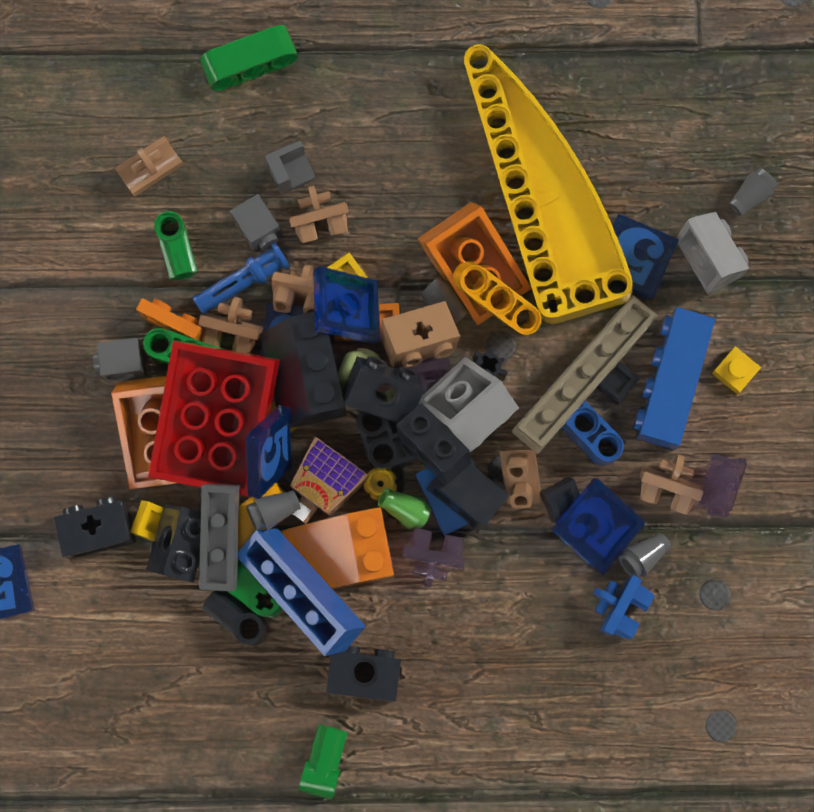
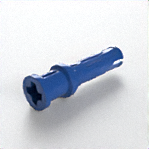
[192,242,290,315]

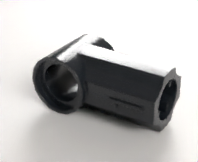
[202,590,269,646]

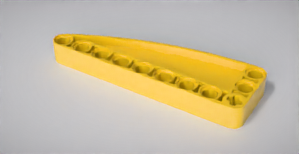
[464,44,633,324]

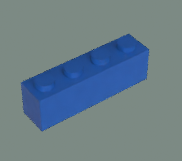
[633,307,716,451]
[238,529,366,656]

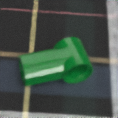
[154,211,199,281]
[298,724,348,800]

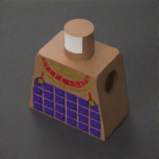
[290,437,368,524]

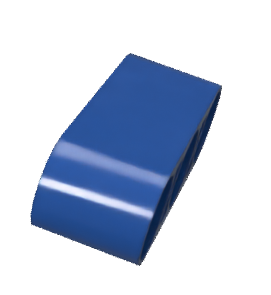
[547,386,624,466]

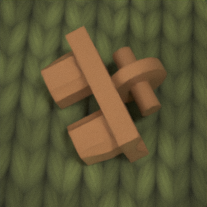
[115,136,183,197]
[288,185,349,243]
[272,264,333,314]
[198,297,265,354]
[499,445,542,509]
[640,454,704,515]

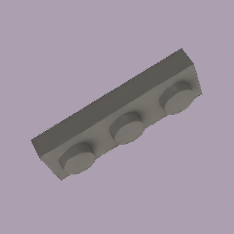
[199,484,239,591]

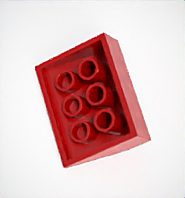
[148,341,280,497]

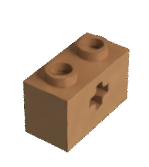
[379,301,460,368]

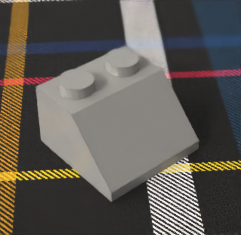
[675,212,749,295]
[418,357,519,452]

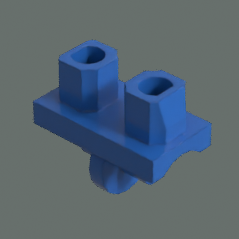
[592,575,655,640]

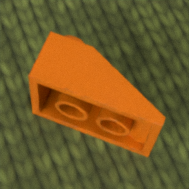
[417,202,532,326]
[111,376,178,489]
[281,507,394,590]

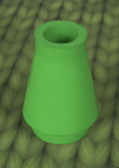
[378,488,431,529]

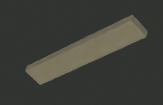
[512,295,658,454]

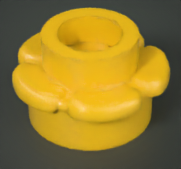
[364,468,397,501]

